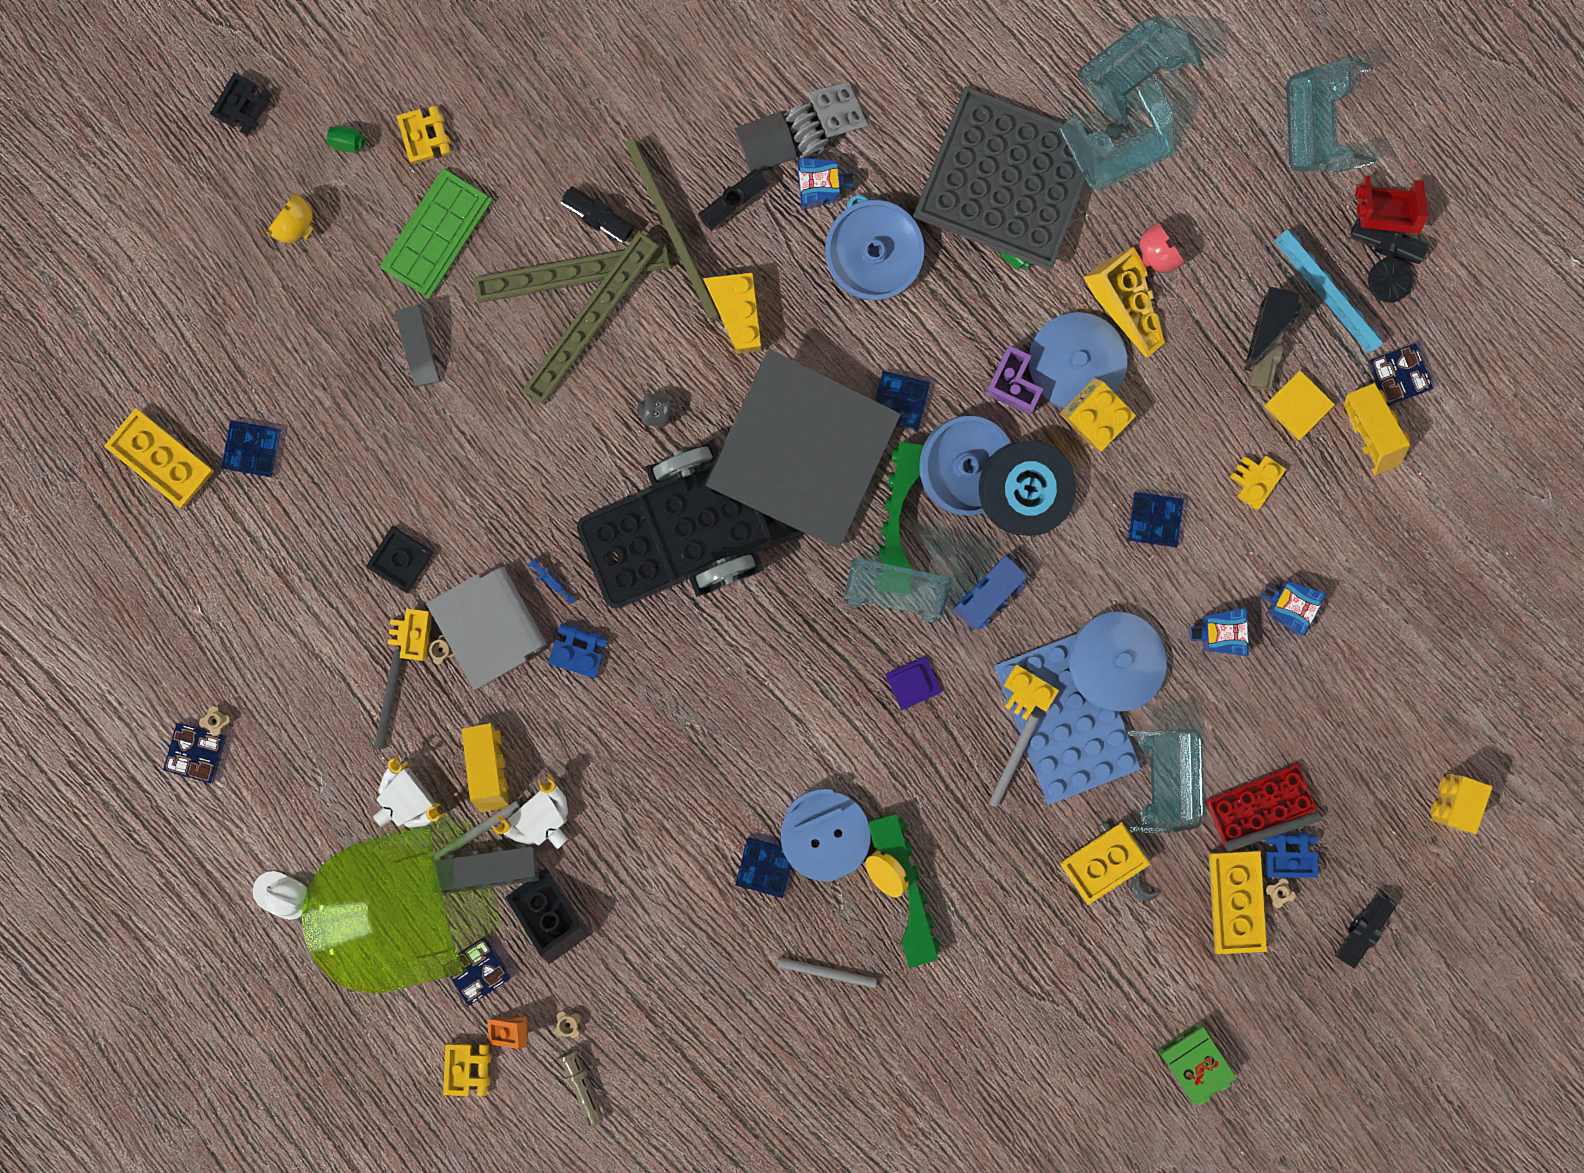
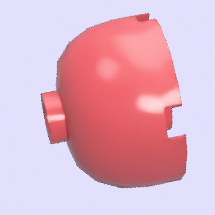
[1139,222,1185,273]

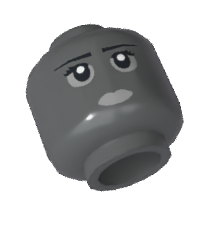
[637,393,674,427]

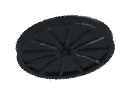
[1368,258,1414,303]

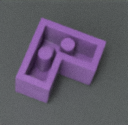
[985,345,1043,415]

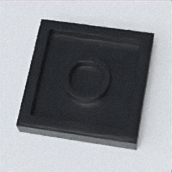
[366,526,435,594]

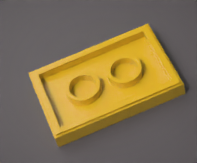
[1060,822,1151,905]

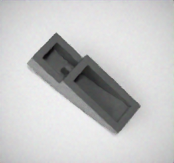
[395,305,440,387]

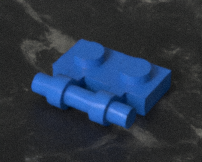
[548,624,608,679]
[1265,832,1318,878]

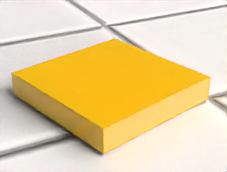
[1264,370,1335,440]

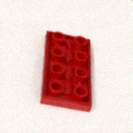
[1205,763,1317,847]

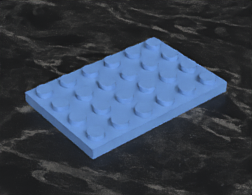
[994,634,1141,805]

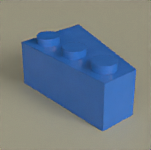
[952,556,1027,630]

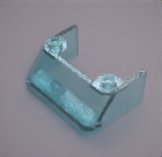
[1077,17,1204,125]
[1286,58,1376,173]
[1060,76,1175,190]
[842,558,952,623]
[1128,728,1202,834]

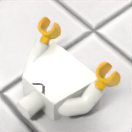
[373,754,446,828]
[491,774,569,849]

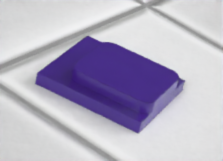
[885,656,942,711]

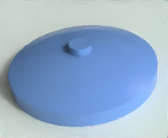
[825,200,924,301]
[1028,312,1127,409]
[920,416,1011,516]
[1069,612,1167,712]

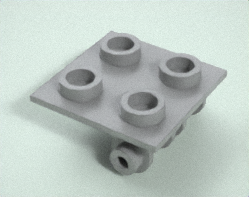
[808,82,868,142]

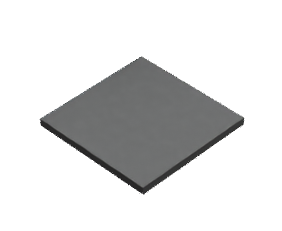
[913,86,1102,271]
[705,348,901,549]

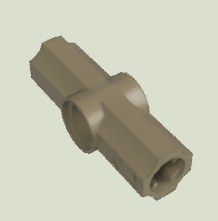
[1248,333,1283,391]

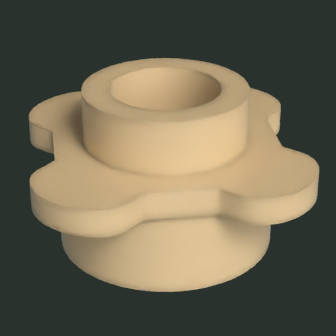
[428,635,454,664]
[199,706,230,736]
[1265,878,1295,908]
[555,1011,581,1038]

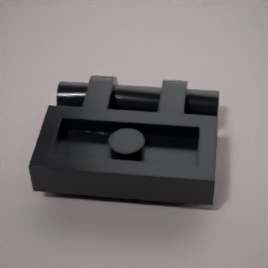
[210,72,272,137]

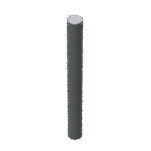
[374,650,403,749]
[1225,811,1321,851]

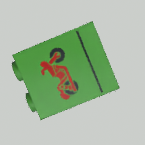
[1156,1023,1236,1106]

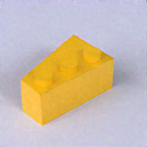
[703,273,761,354]
[1343,383,1410,476]
[461,723,510,813]

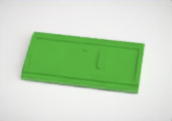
[380,168,493,299]

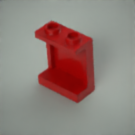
[1355,175,1428,234]

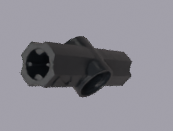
[698,168,769,232]
[561,186,634,244]
[1349,217,1428,264]
[1335,894,1396,969]

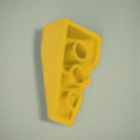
[1083,247,1165,357]

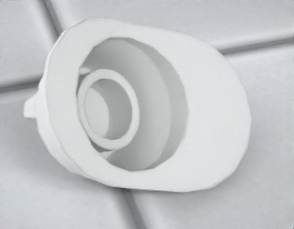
[253,871,311,920]

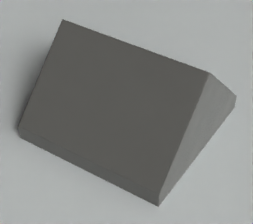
[734,112,797,172]

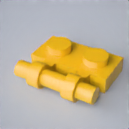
[397,106,451,165]
[443,1043,491,1096]

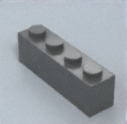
[433,844,539,895]

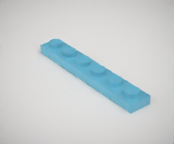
[1274,229,1383,353]

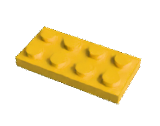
[104,408,214,509]
[1209,850,1267,954]

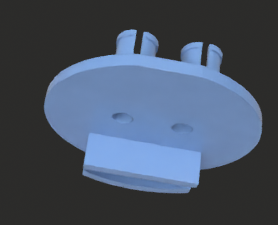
[781,788,871,881]

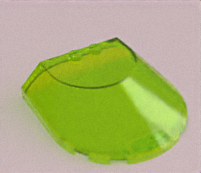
[302,825,466,993]

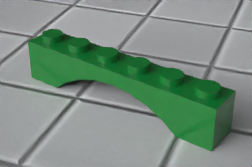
[875,442,924,595]
[867,812,941,968]

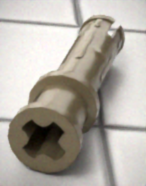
[557,1049,603,1127]

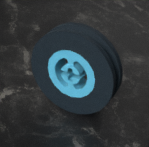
[979,441,1076,536]

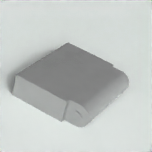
[426,567,547,690]

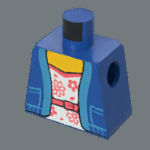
[797,158,854,210]
[1260,581,1326,637]
[1189,608,1249,656]

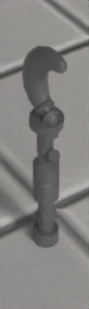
[1098,821,1158,901]

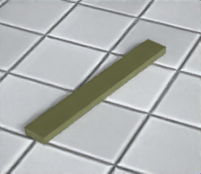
[625,138,719,323]
[522,231,660,405]
[473,242,671,303]

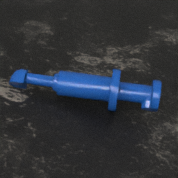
[527,557,575,603]

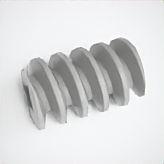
[784,103,829,159]

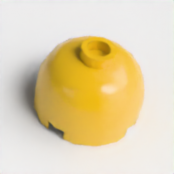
[266,193,314,244]

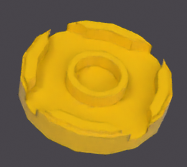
[866,851,909,898]

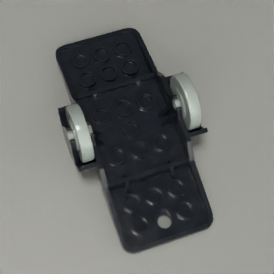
[577,439,805,609]

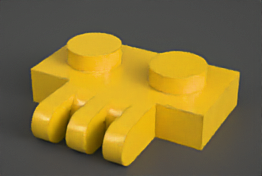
[1230,456,1286,511]
[387,609,432,661]
[1003,664,1059,720]

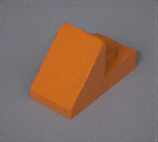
[487,1016,528,1049]

